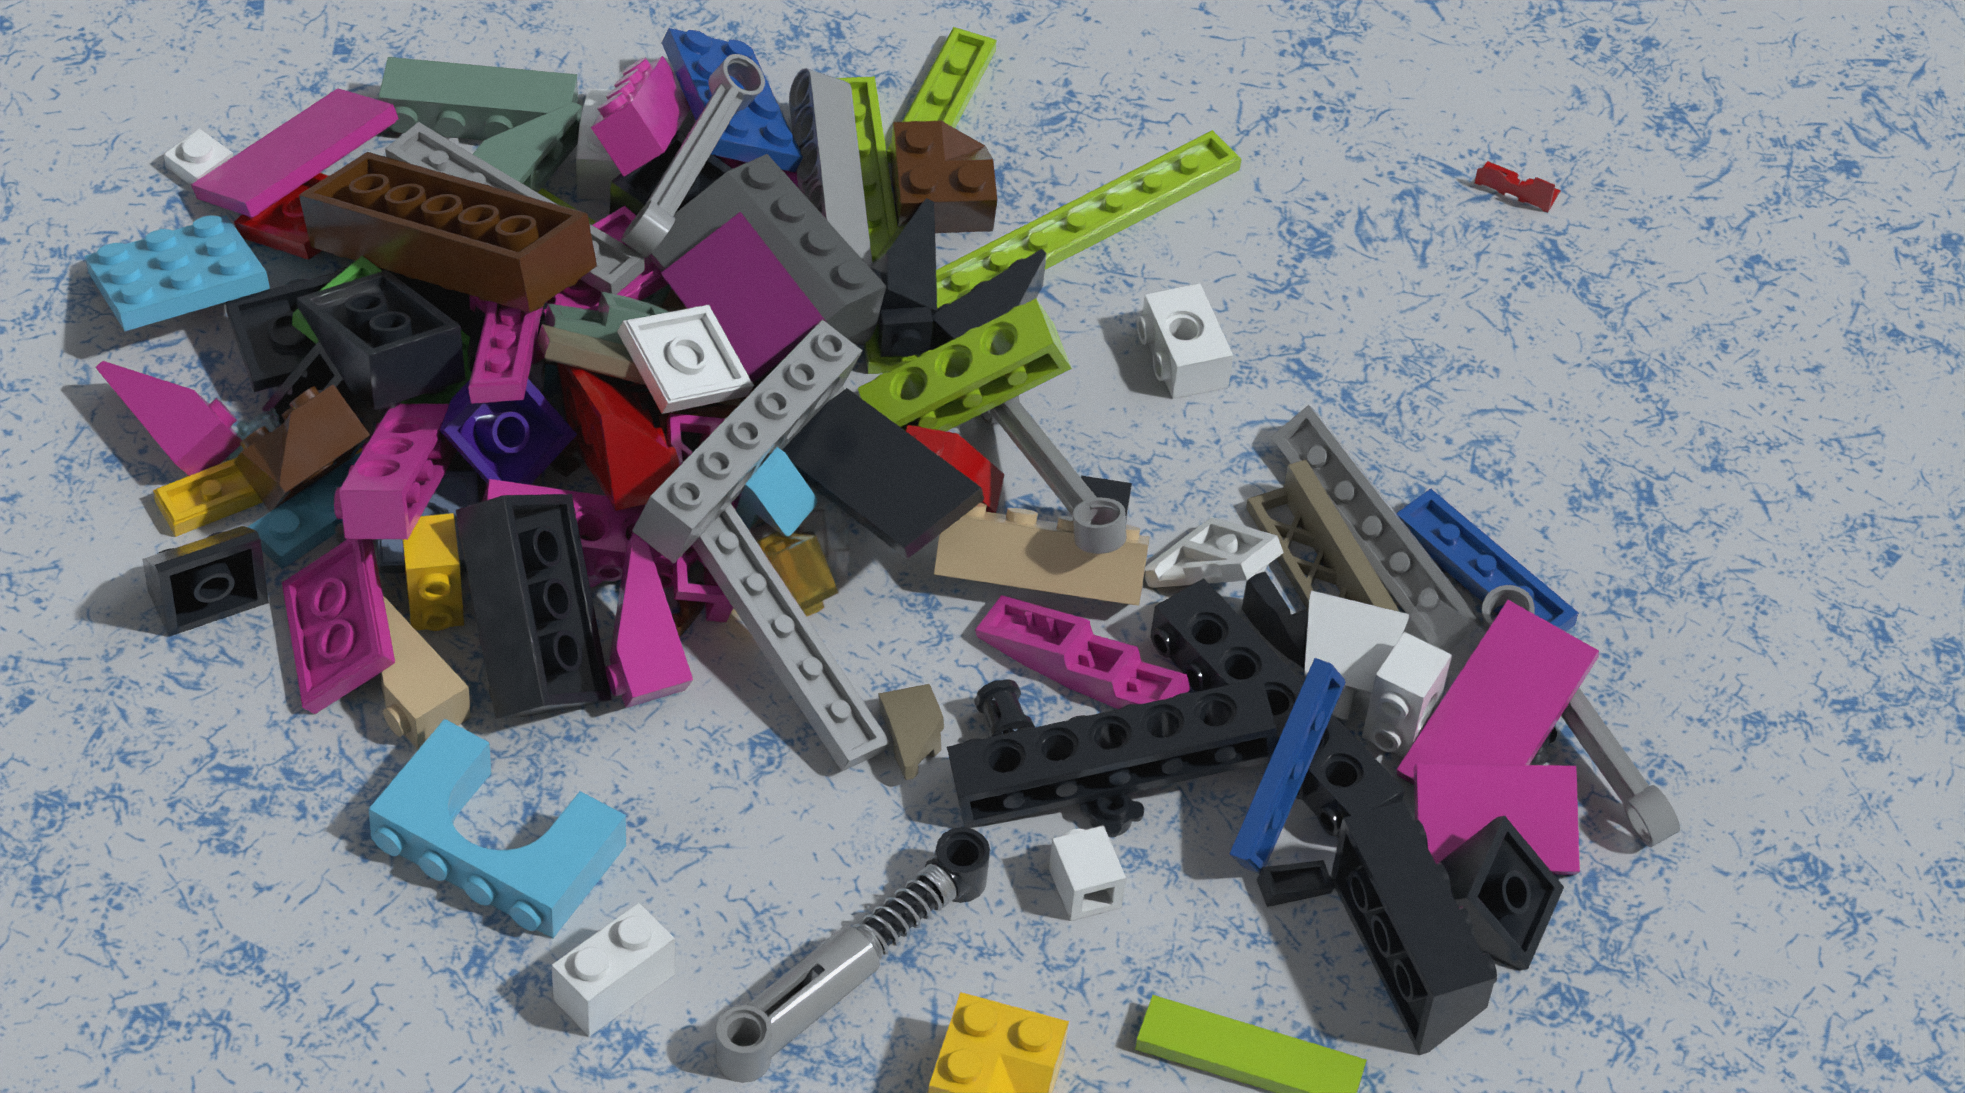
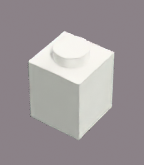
[1049,825,1126,921]

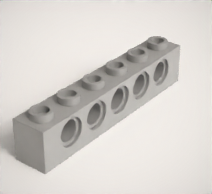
[633,320,862,563]

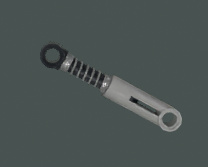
[715,827,990,1083]

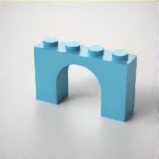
[368,719,626,939]

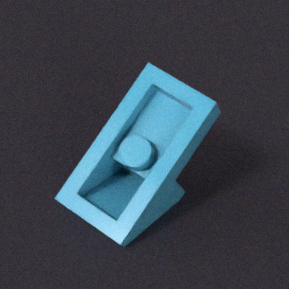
[736,447,818,537]

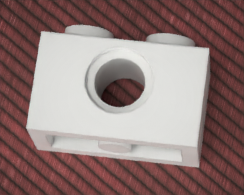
[1136,283,1233,399]
[1362,632,1452,758]

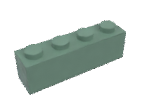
[378,57,578,140]

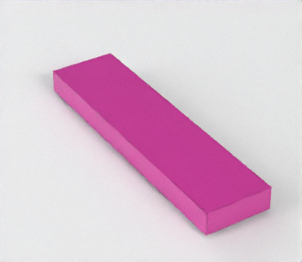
[468,301,543,404]

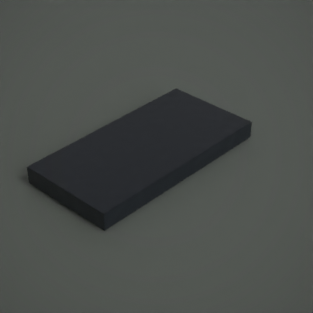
[782,388,984,560]

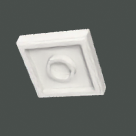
[617,305,754,414]

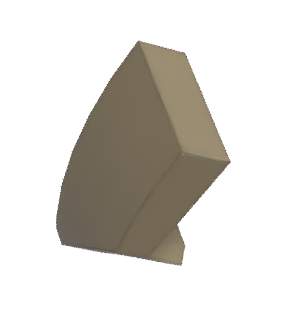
[878,684,944,780]

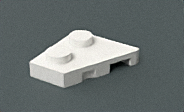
[1144,517,1284,588]

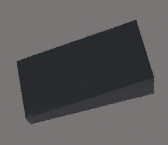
[1256,860,1335,907]

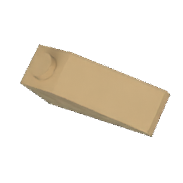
[379,596,471,750]

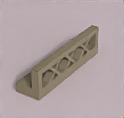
[1246,459,1399,611]

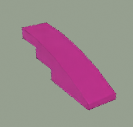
[975,595,1190,709]

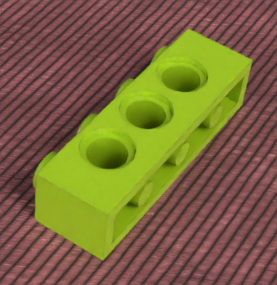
[858,298,1072,431]

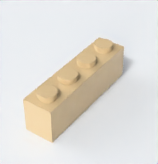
[934,503,1150,606]

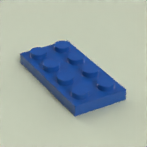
[661,28,803,172]

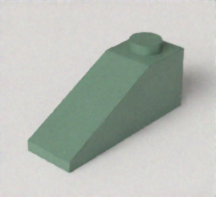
[473,102,582,193]

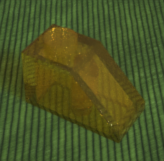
[756,532,839,617]

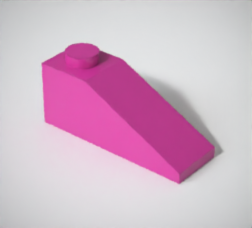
[95,361,242,476]
[606,533,693,708]

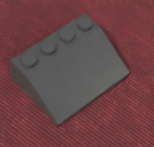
[648,154,886,382]

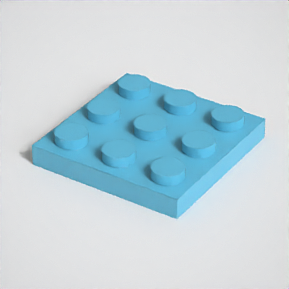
[84,215,270,331]

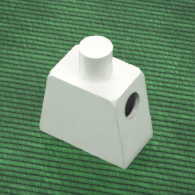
[1304,591,1409,720]

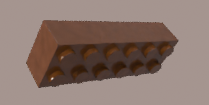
[299,152,597,313]

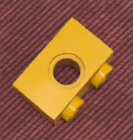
[402,513,464,631]

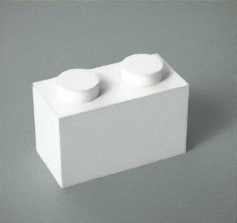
[552,903,675,1037]

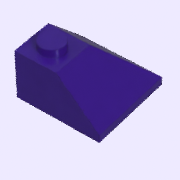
[439,379,577,485]

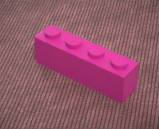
[591,56,690,176]

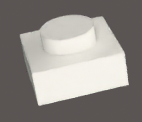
[164,128,233,185]

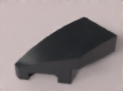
[1242,571,1309,669]

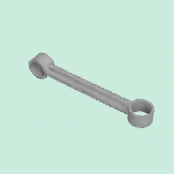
[621,54,765,258]
[980,395,1127,554]
[1482,585,1680,847]

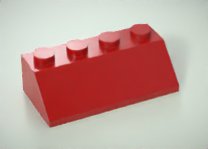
[557,363,680,511]

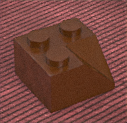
[890,121,998,233]
[234,385,370,512]

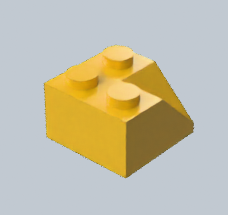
[928,992,1069,1093]

